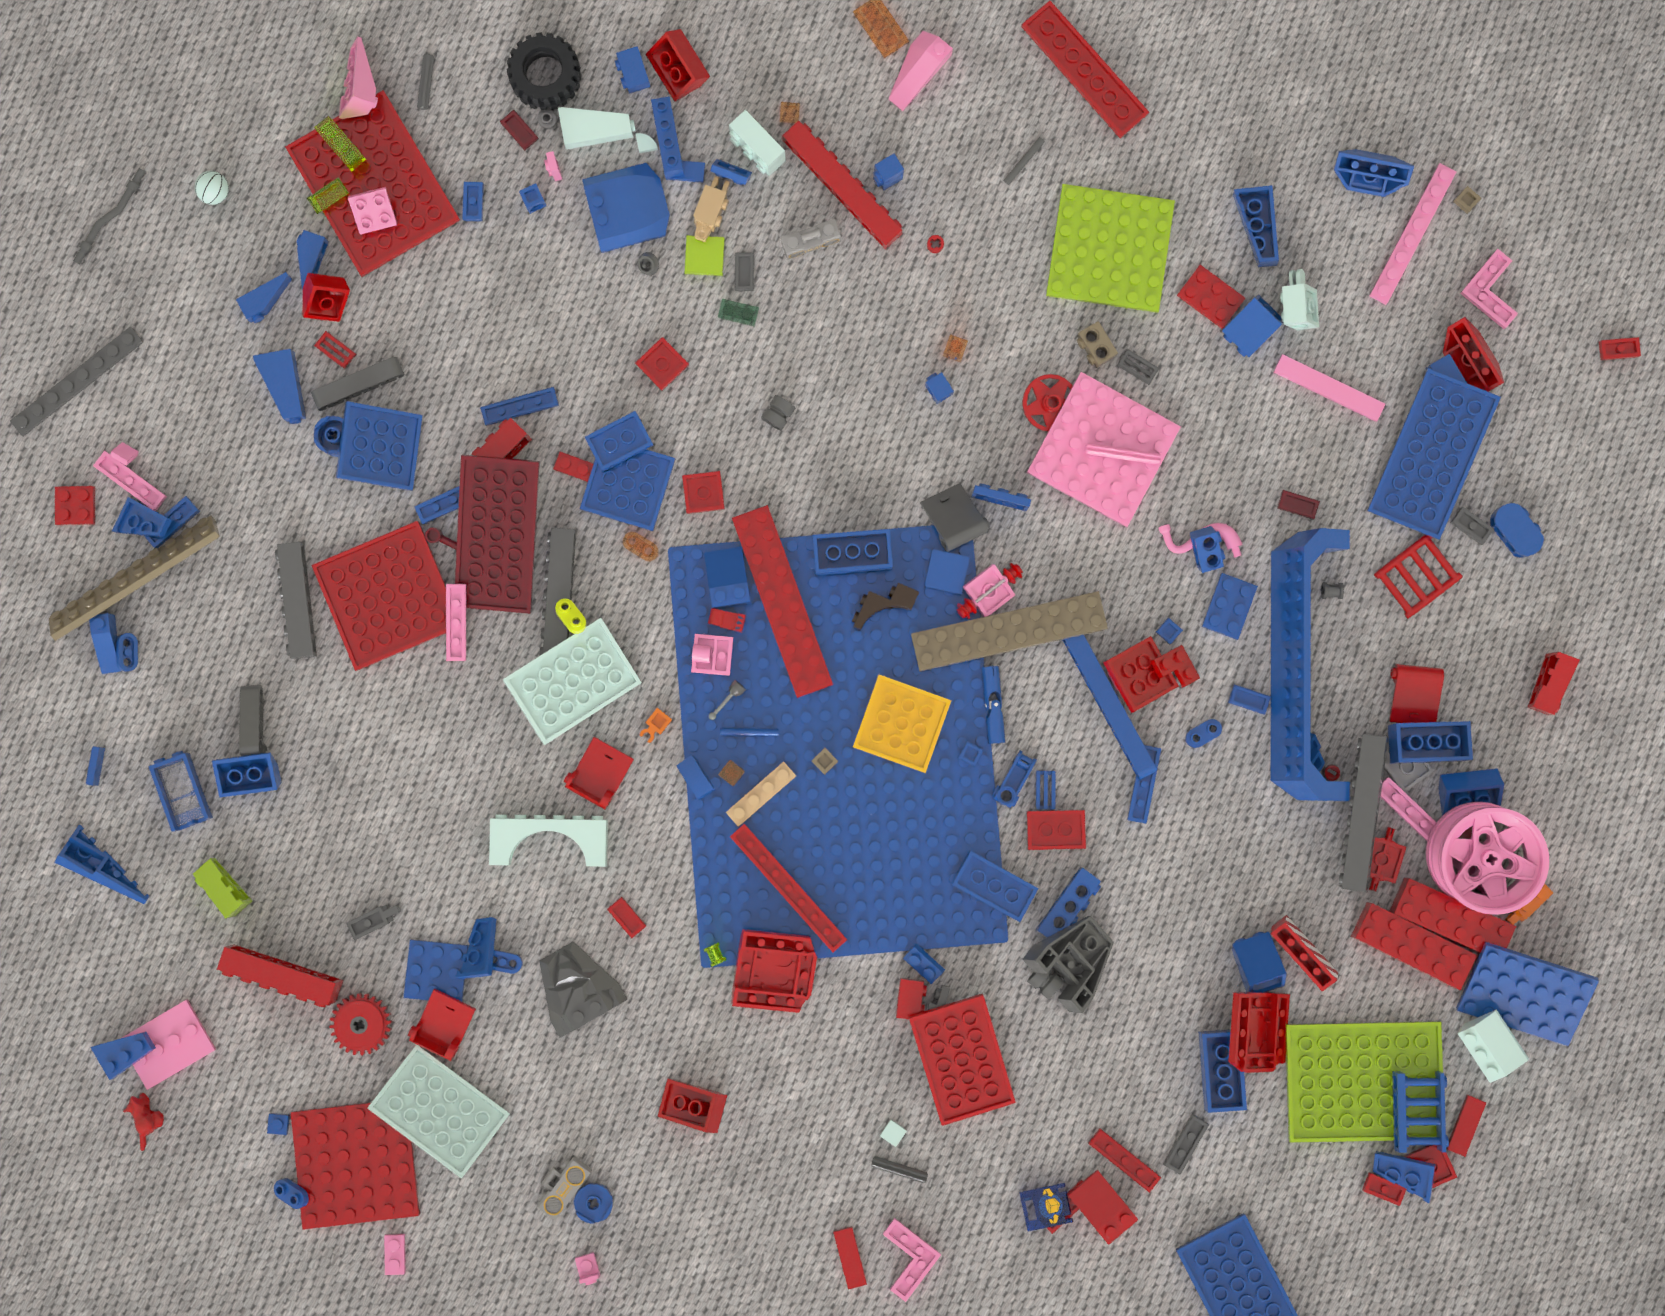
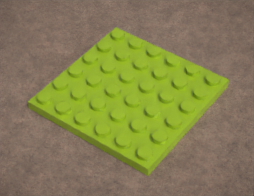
[1046,184,1175,313]

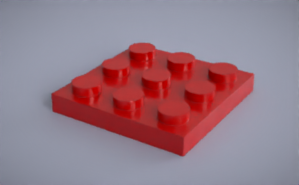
[1103,636,1179,713]

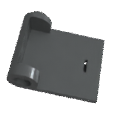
[920,483,990,552]

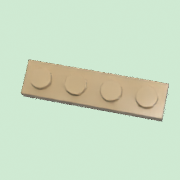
[726,762,796,827]

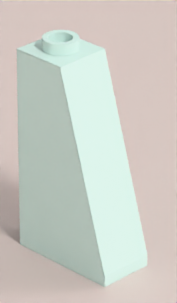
[558,107,636,150]

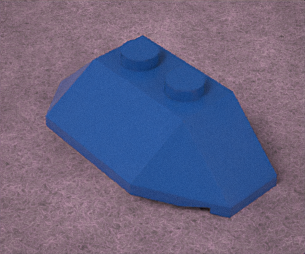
[1334,149,1414,197]

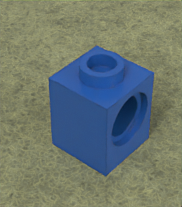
[519,183,546,214]
[925,372,954,404]

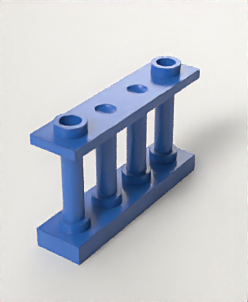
[1392,1071,1449,1153]

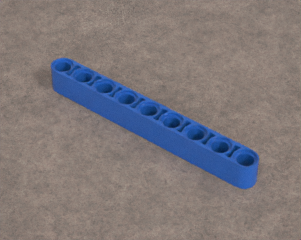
[1063,635,1157,780]

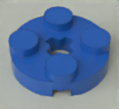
[574,1183,613,1224]

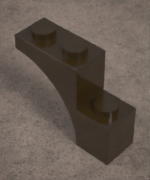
[852,583,919,630]

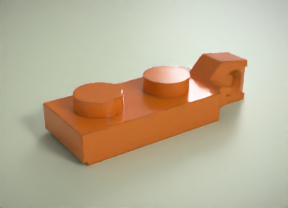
[1505,883,1553,925]

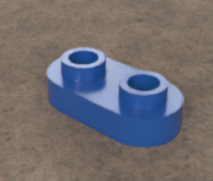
[116,633,138,672]
[1185,719,1222,748]
[492,950,523,974]
[274,1178,309,1209]

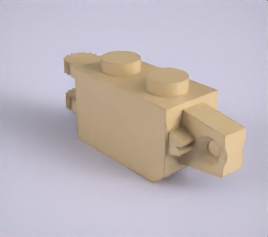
[693,176,730,242]

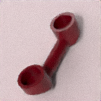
[425,528,457,550]

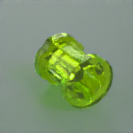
[703,942,727,967]

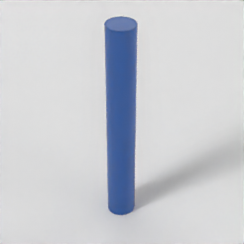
[720,728,778,736]

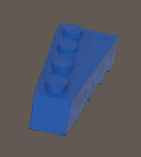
[1233,185,1279,268]

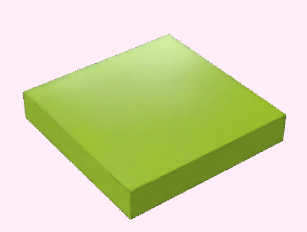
[684,235,725,276]

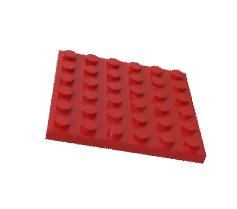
[311,521,446,671]
[291,1102,420,1230]

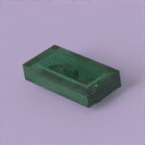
[718,299,759,327]

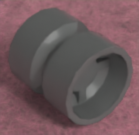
[761,395,796,431]
[1027,970,1064,999]

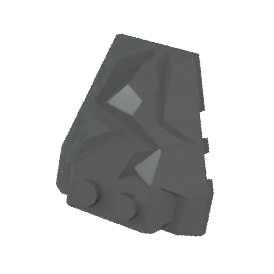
[539,942,627,1038]

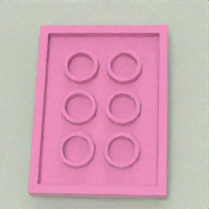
[120,999,216,1090]

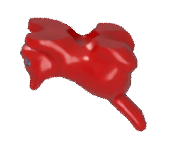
[123,1093,164,1151]

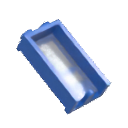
[148,751,213,832]

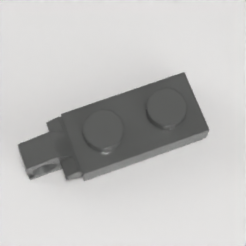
[346,904,401,940]

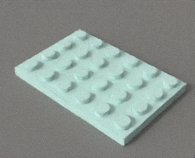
[502,618,641,745]
[367,1045,510,1179]

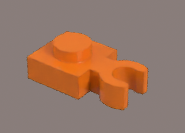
[640,708,672,743]

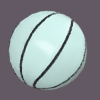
[195,171,229,205]

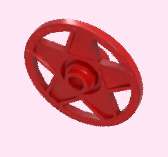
[1022,374,1073,432]

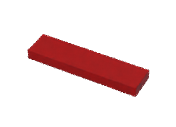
[1088,1128,1162,1193]

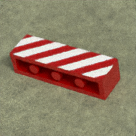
[1270,915,1338,992]

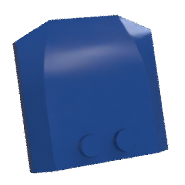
[582,163,670,253]

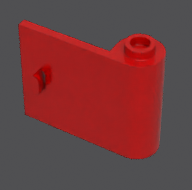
[1389,664,1444,723]
[564,736,634,810]
[408,988,476,1061]

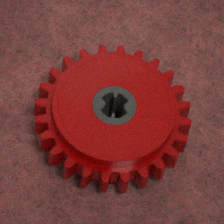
[329,993,392,1056]

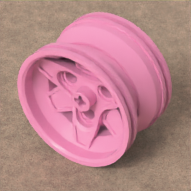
[1426,802,1549,914]

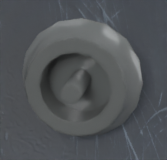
[637,252,659,276]

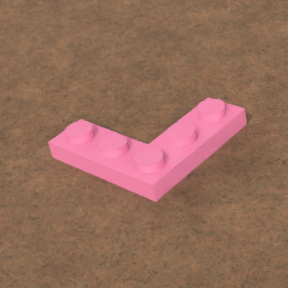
[1460,249,1518,329]
[883,1218,941,1302]

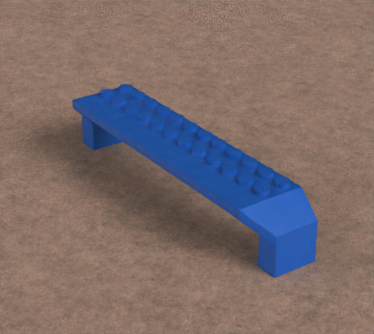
[1271,528,1350,801]

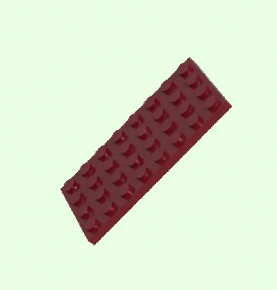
[455,454,540,614]

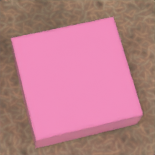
[110,442,139,466]

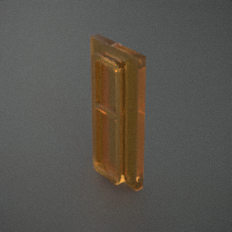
[853,0,909,59]

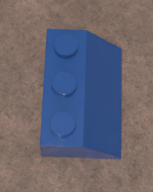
[212,752,282,798]
[1438,768,1504,816]

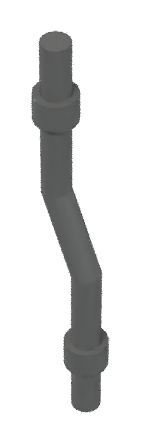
[73,168,145,265]

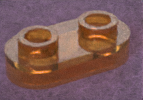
[623,532,659,561]

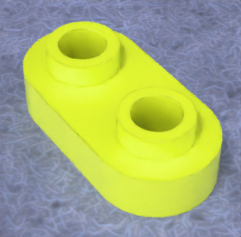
[555,599,586,634]

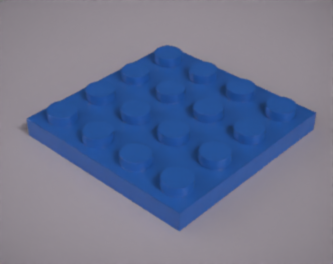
[336,401,423,491]
[580,449,676,531]

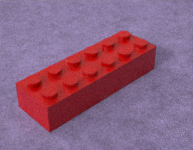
[1389,877,1516,953]
[1350,902,1477,990]
[217,944,344,1008]

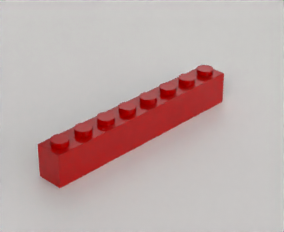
[782,120,902,250]

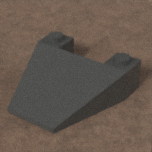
[1022,916,1114,1013]

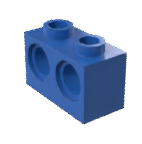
[1189,526,1225,573]

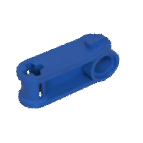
[992,750,1037,808]

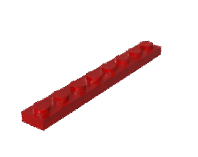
[730,824,847,952]

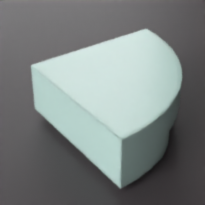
[635,133,658,153]

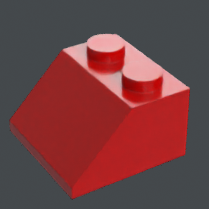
[302,273,350,322]

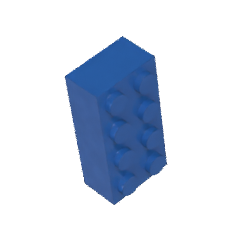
[813,529,893,575]
[1388,721,1473,764]
[1198,1029,1247,1113]

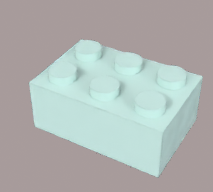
[729,110,786,176]

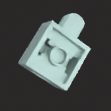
[1280,269,1319,330]

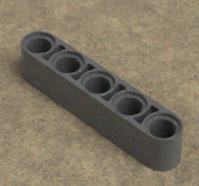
[311,357,404,411]

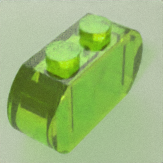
[314,115,366,172]

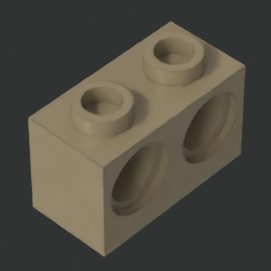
[1076,321,1118,368]

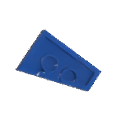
[112,497,172,537]
[90,1032,156,1080]

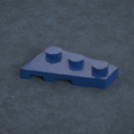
[455,917,497,979]
[1373,1151,1436,1203]

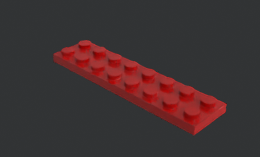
[1021,0,1150,139]

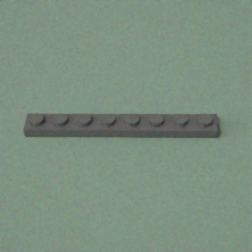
[10,327,144,437]

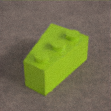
[193,858,252,919]

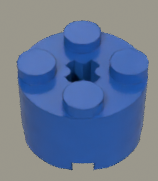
[314,416,343,457]

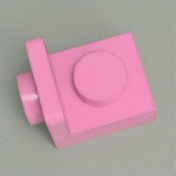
[575,1252,600,1285]

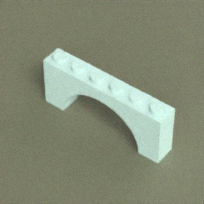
[489,815,608,867]

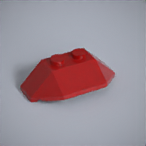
[1443,317,1504,392]

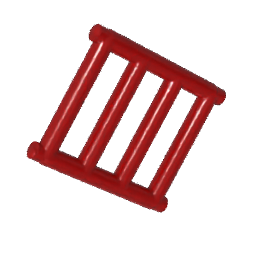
[1374,535,1463,619]

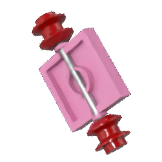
[957,563,1023,619]

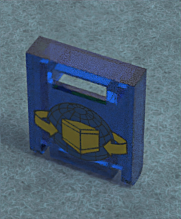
[1019,1183,1073,1232]

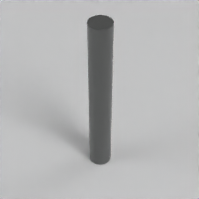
[1003,137,1045,185]

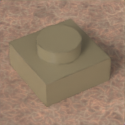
[1453,186,1482,214]
[812,748,838,775]

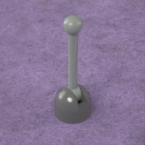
[709,680,746,720]

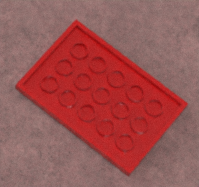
[908,993,1016,1126]

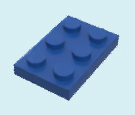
[585,411,653,472]
[971,483,1032,511]
[1201,573,1258,640]

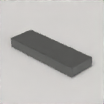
[1163,1114,1210,1175]

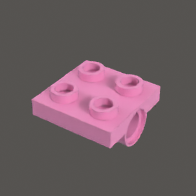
[348,187,397,234]
[691,634,733,676]

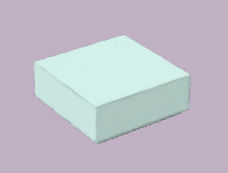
[880,1119,907,1147]

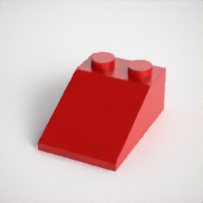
[657,1079,727,1133]
[1068,1170,1138,1245]

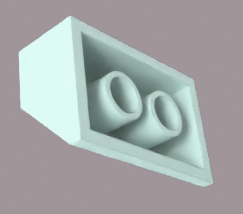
[1457,1009,1529,1083]

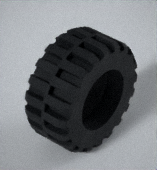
[507,32,582,111]

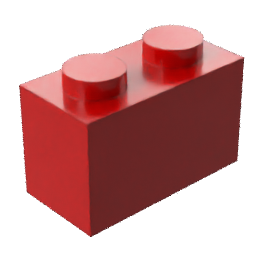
[896,978,927,1020]

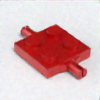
[1369,827,1407,892]

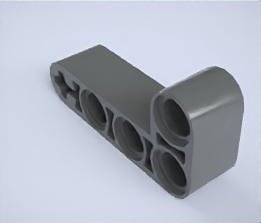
[239,685,267,756]

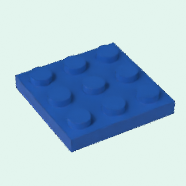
[403,939,469,1002]

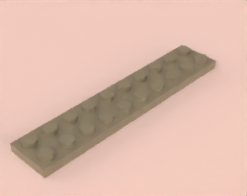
[49,515,220,641]
[911,591,1108,672]

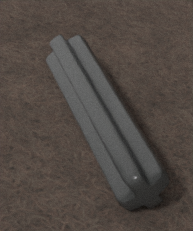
[417,54,434,110]
[871,1156,928,1183]

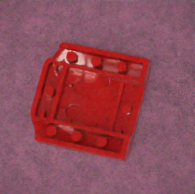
[731,929,817,1013]
[1229,992,1290,1073]

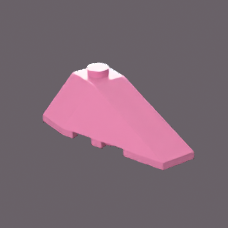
[888,31,953,111]
[339,37,378,119]

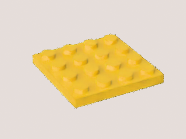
[853,675,951,773]

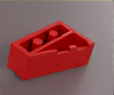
[1527,652,1580,715]

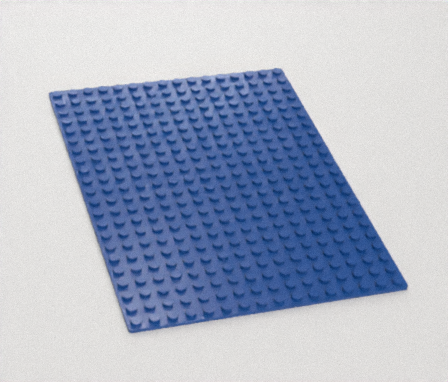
[668,525,1008,968]

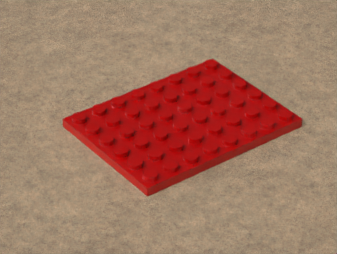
[285,90,460,277]

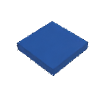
[924,549,970,595]

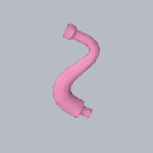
[1158,523,1242,558]

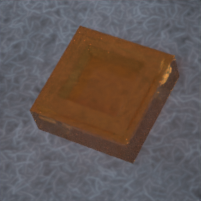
[780,102,800,123]

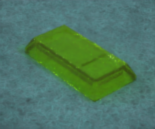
[307,177,349,214]

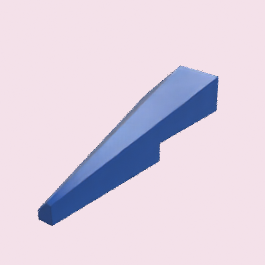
[54,825,149,904]

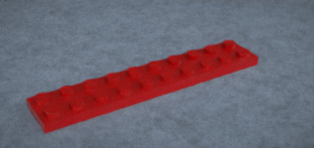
[732,505,833,698]

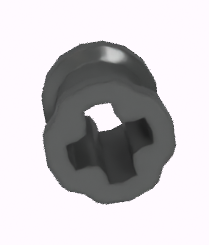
[1321,582,1344,599]

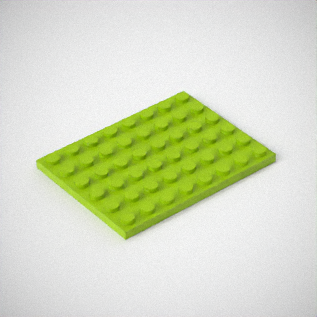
[1286,1021,1443,1143]

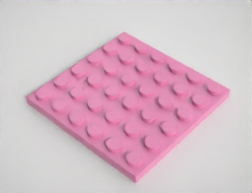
[1026,372,1181,527]

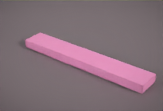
[1274,354,1385,422]

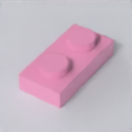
[544,151,562,181]
[384,1234,406,1275]

